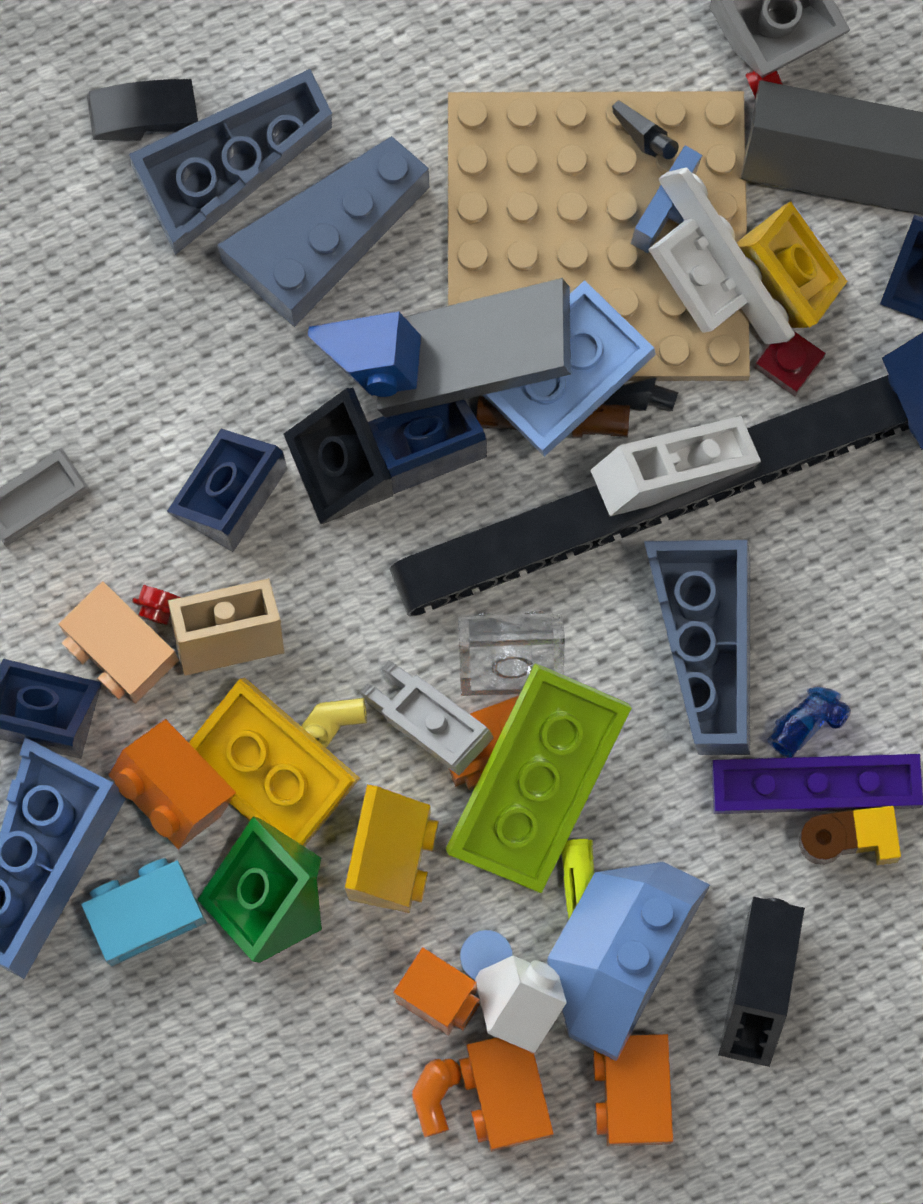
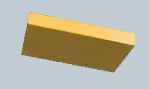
[189,677,360,847]

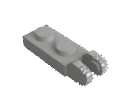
[359,660,494,775]

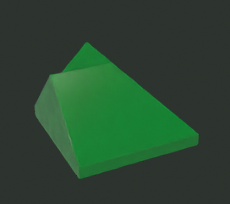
[197,816,322,963]

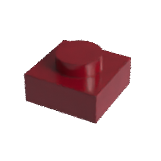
[754,330,826,396]

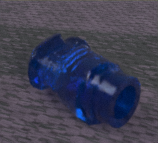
[767,687,851,758]

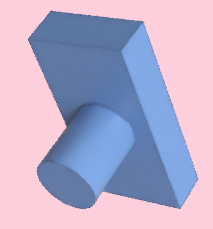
[631,145,702,253]

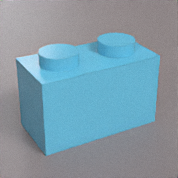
[81,858,207,966]

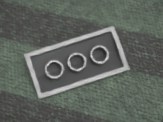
[741,80,923,215]

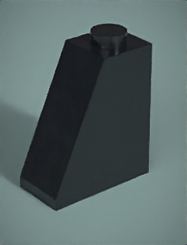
[718,896,805,1067]

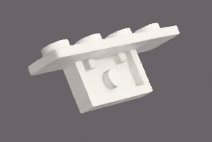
[648,167,795,344]

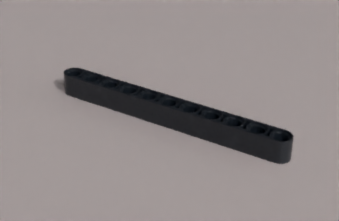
[390,375,909,617]

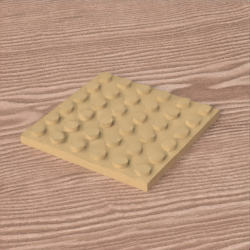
[448,91,750,381]

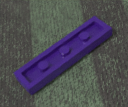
[711,754,923,814]

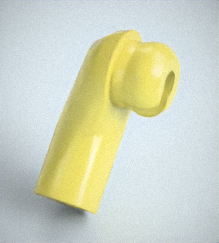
[301,698,367,748]

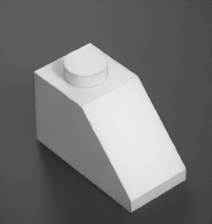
[475,956,567,1053]

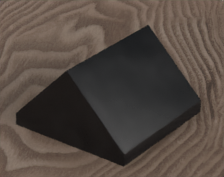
[283,387,393,524]

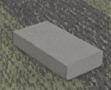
[0,448,91,547]

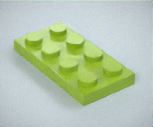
[445,663,632,893]

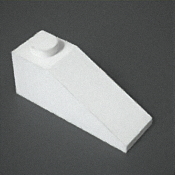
[590,416,761,516]

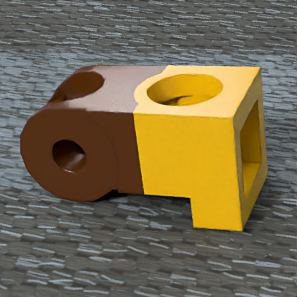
[799,806,901,865]

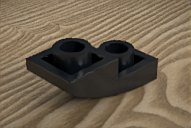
[87,79,198,141]

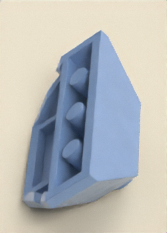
[547,862,710,1061]

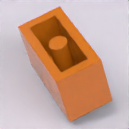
[108,719,236,850]
[393,947,480,1036]
[593,1034,673,1146]
[459,1037,554,1152]

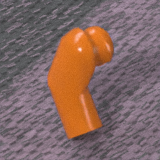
[412,1059,461,1138]

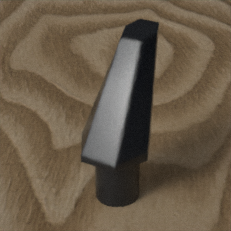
[612,100,679,159]
[603,377,679,411]

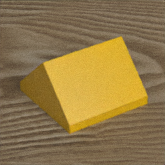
[736,201,848,328]

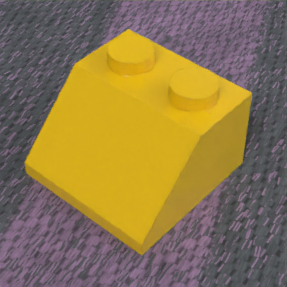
[345,784,439,913]

